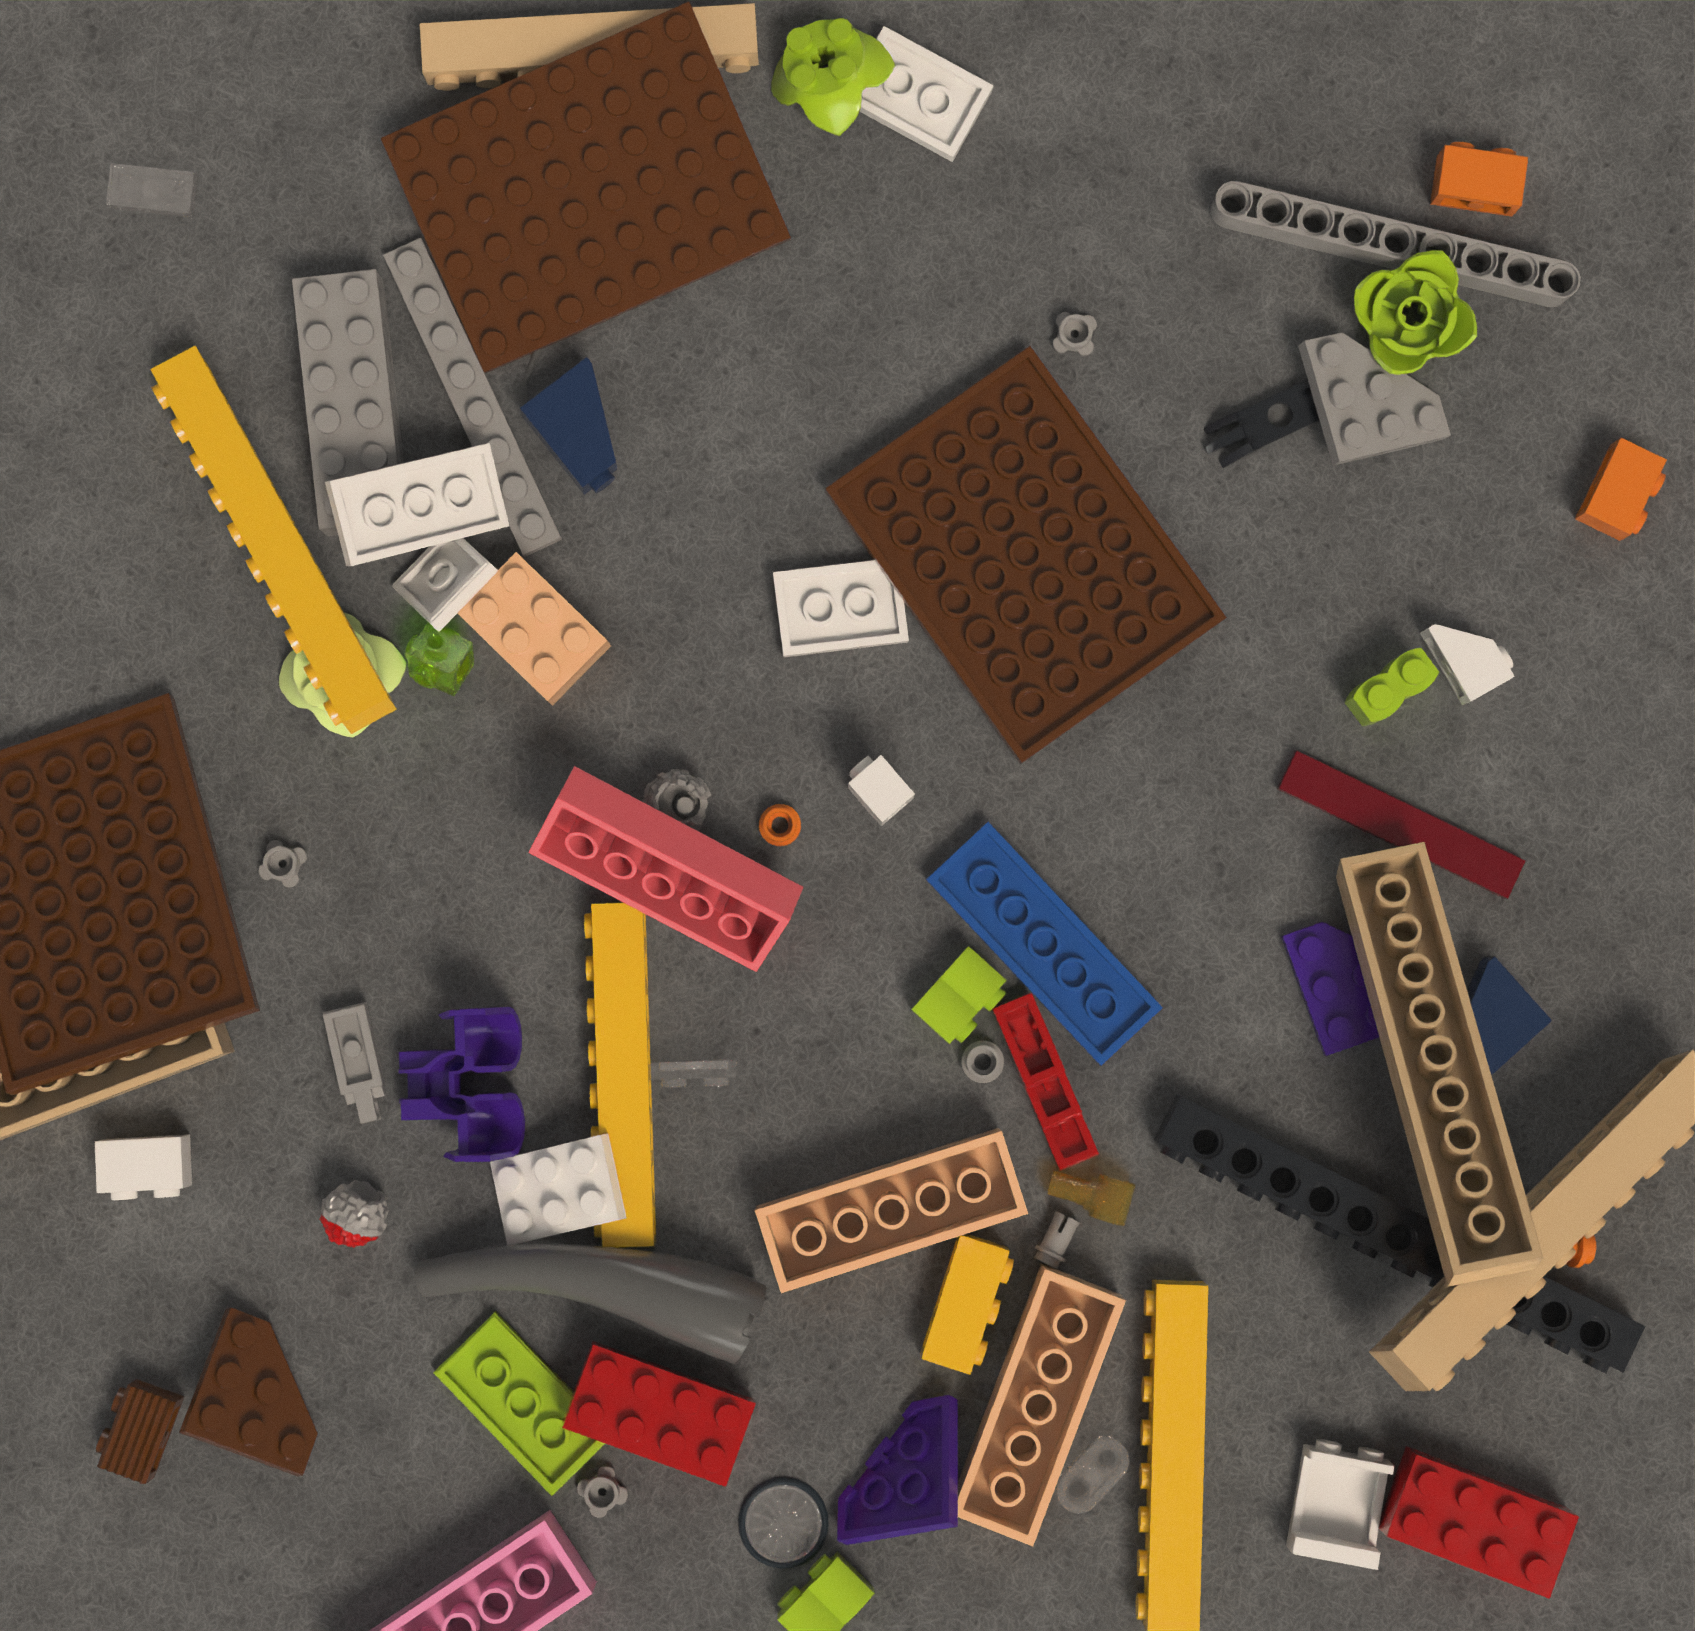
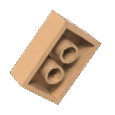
[458,552,611,706]

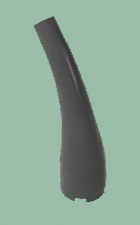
[415,1243,766,1364]

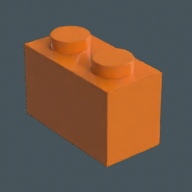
[1430,142,1528,217]
[1575,438,1667,541]

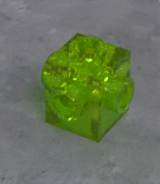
[405,622,474,696]

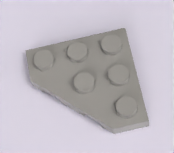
[1298,332,1451,466]

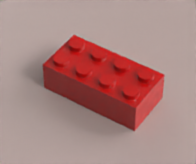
[562,1341,756,1487]
[1379,1446,1579,1599]

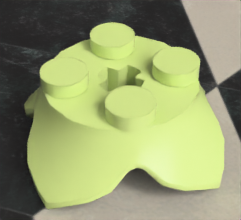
[279,613,406,737]

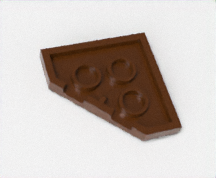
[179,1307,318,1476]

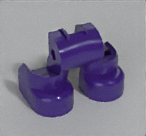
[398,1007,525,1162]

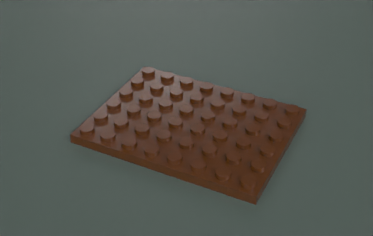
[381,2,791,373]
[825,346,1227,764]
[0,693,260,1095]

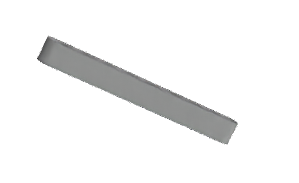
[1210,181,1581,307]

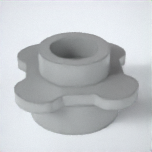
[1053,312,1097,356]
[259,840,307,888]
[577,1466,628,1518]

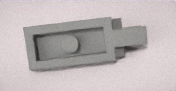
[322,1002,386,1124]

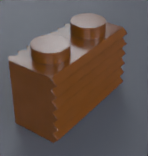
[96,1379,184,1484]

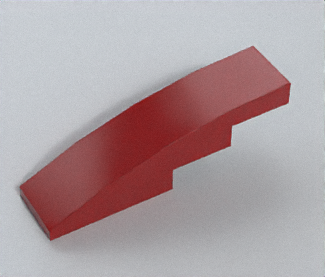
[993,993,1099,1171]

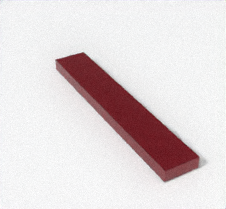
[1277,751,1526,899]

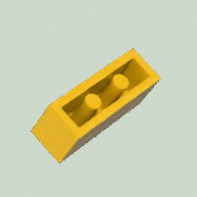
[920,1234,1014,1375]

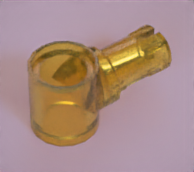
[1047,1170,1136,1226]

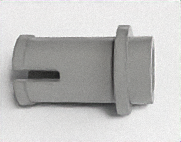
[1034,1211,1080,1269]

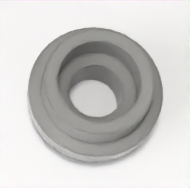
[961,1040,1004,1083]

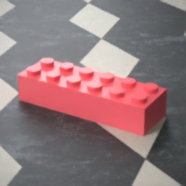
[528,766,803,972]

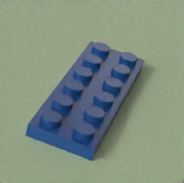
[926,822,1163,1066]

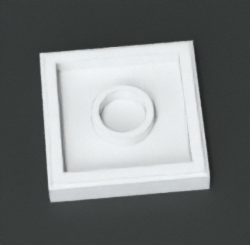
[392,538,498,632]

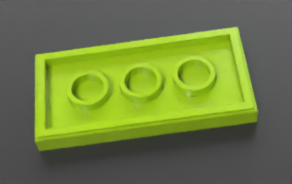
[433,1311,605,1496]

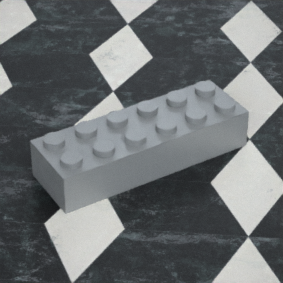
[292,269,404,536]

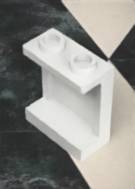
[1286,1439,1394,1570]

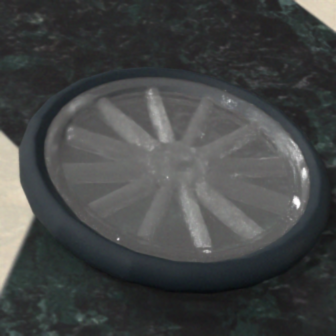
[738,1477,829,1569]

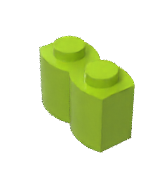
[1345,648,1439,726]
[911,946,1007,1044]
[777,1551,875,1631]

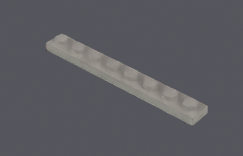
[383,238,562,557]

